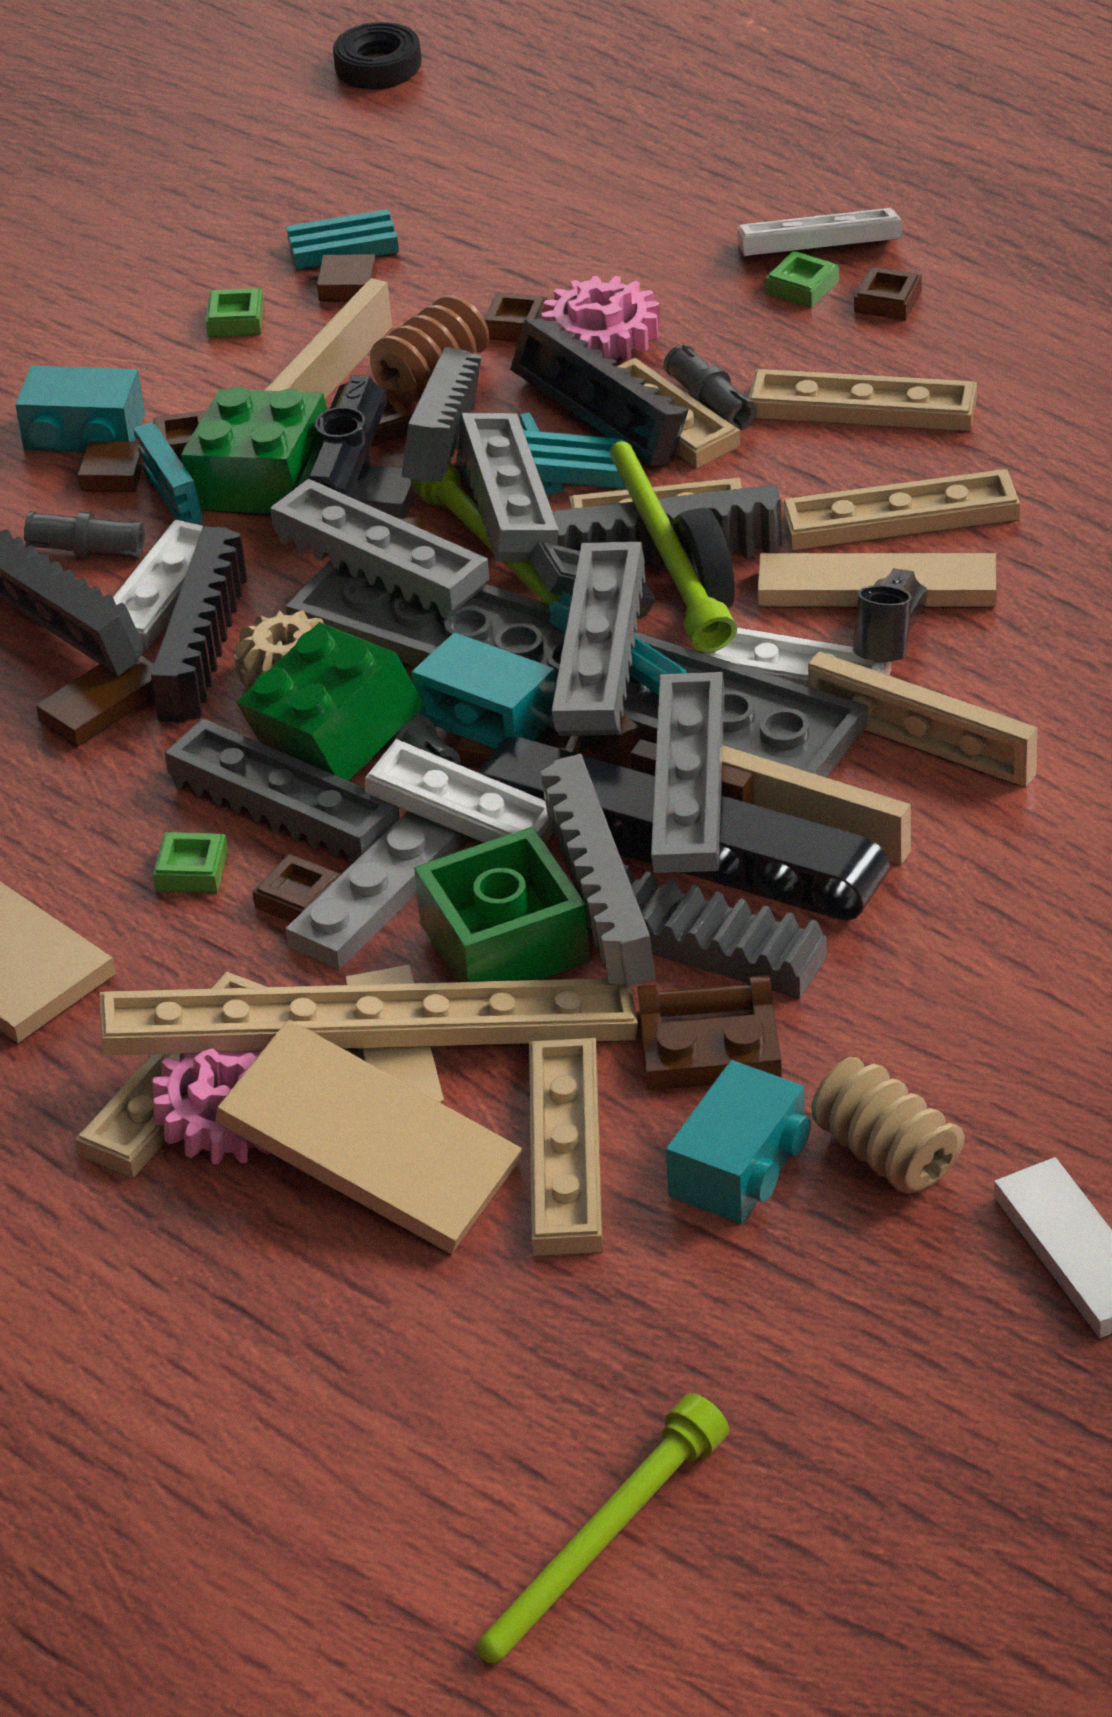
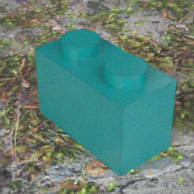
[15,366,145,452]
[412,632,556,749]
[666,1060,811,1224]

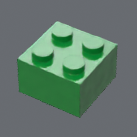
[181,387,327,514]
[236,622,425,781]
[414,826,590,982]

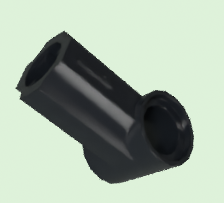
[853,568,927,662]

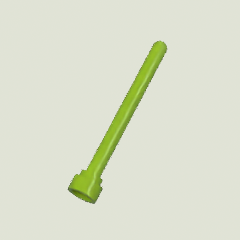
[610,441,737,653]
[410,463,562,606]
[477,1393,729,1664]

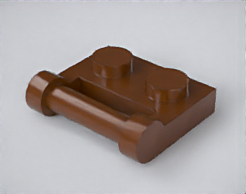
[637,975,782,1091]

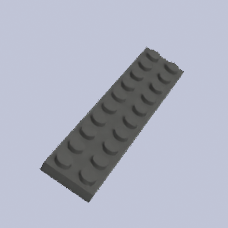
[286,560,868,778]

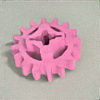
[541,276,660,360]
[153,1048,270,1164]

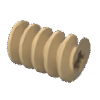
[811,1057,965,1194]

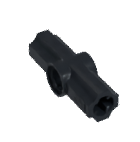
[297,375,387,497]

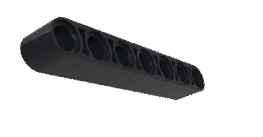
[477,736,890,920]

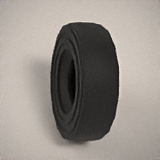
[333,22,422,89]
[673,508,735,609]

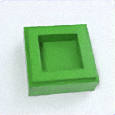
[765,251,839,308]
[206,288,264,337]
[153,832,228,893]

